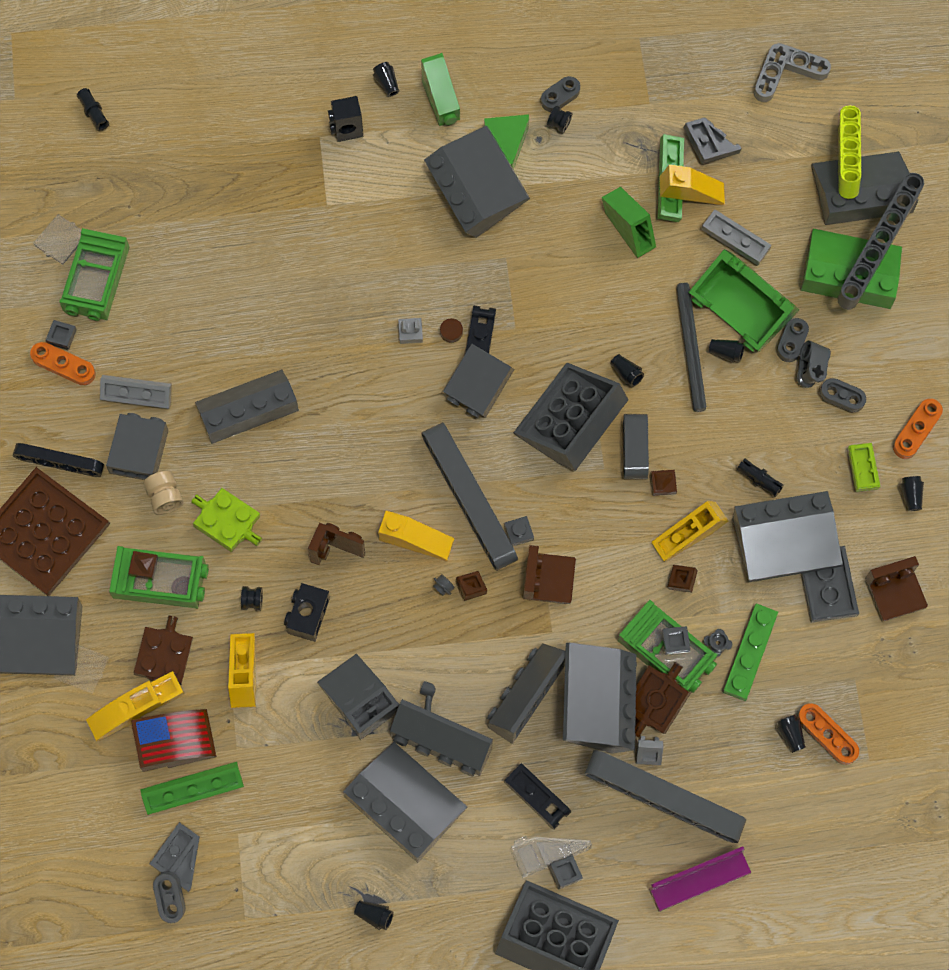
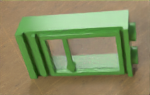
[59,228,130,321]
[109,546,209,609]
[618,600,718,693]

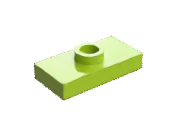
[847,443,881,492]

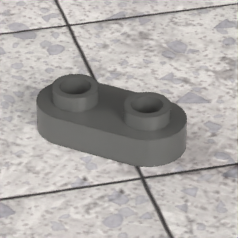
[541,76,580,112]
[777,318,809,362]
[820,378,866,412]
[153,871,186,923]

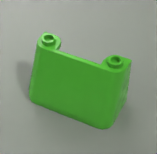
[689,249,799,352]

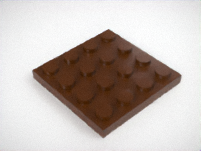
[0,467,110,596]

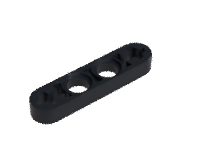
[12,443,104,477]

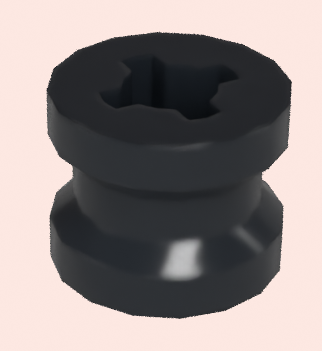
[547,105,573,133]
[241,586,263,611]

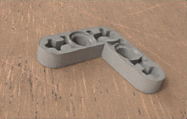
[754,43,831,102]

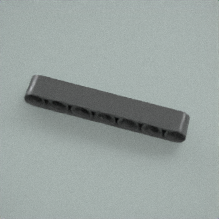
[837,173,924,310]
[421,422,518,571]
[584,750,746,843]

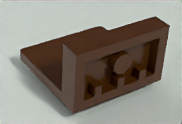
[308,522,365,565]
[523,545,576,604]
[865,556,928,621]

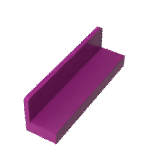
[649,846,751,912]

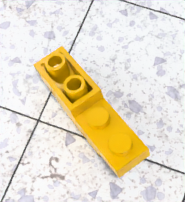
[86,671,185,742]

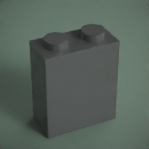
[443,344,515,418]
[106,413,169,480]

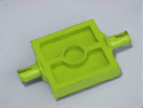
[191,488,262,552]

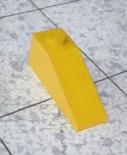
[660,165,725,205]
[652,501,729,562]
[378,510,454,561]
[228,633,256,708]

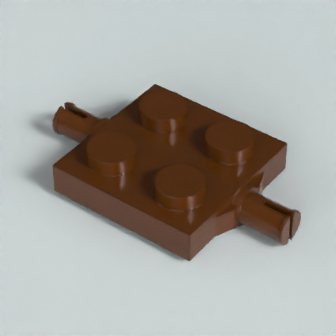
[134,615,193,685]
[635,662,692,737]

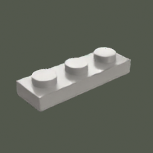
[701,209,771,265]
[100,375,172,409]

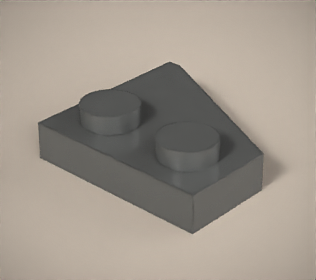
[683,117,742,164]
[149,822,200,892]

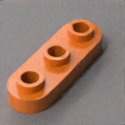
[30,342,96,385]
[893,399,943,459]
[798,703,859,765]

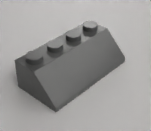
[195,369,299,444]
[487,643,566,744]
[390,699,493,777]

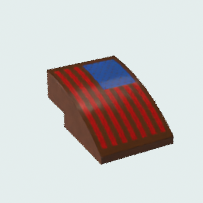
[131,709,217,772]

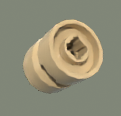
[144,471,184,514]

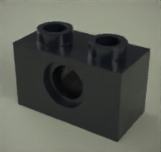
[328,96,364,142]
[284,583,330,642]

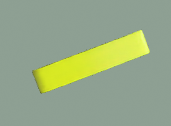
[838,105,861,199]

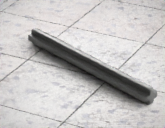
[677,283,707,412]

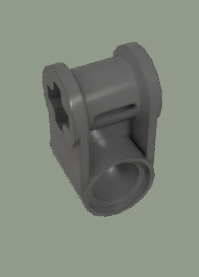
[797,340,831,388]

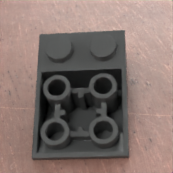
[317,654,399,740]

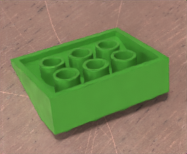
[801,229,902,309]

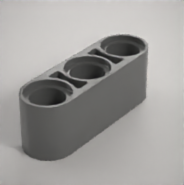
[623,414,649,479]

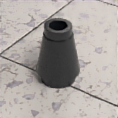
[373,62,400,97]
[709,339,744,363]
[610,354,644,387]
[900,476,924,511]
[777,714,806,753]
[354,901,394,930]

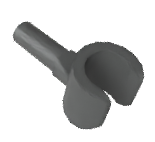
[420,681,436,712]

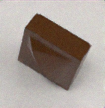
[651,470,677,496]
[128,551,158,580]
[667,565,698,593]
[455,571,487,601]

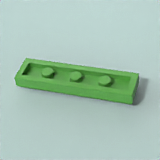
[658,134,684,222]
[723,603,778,701]
[140,762,244,815]

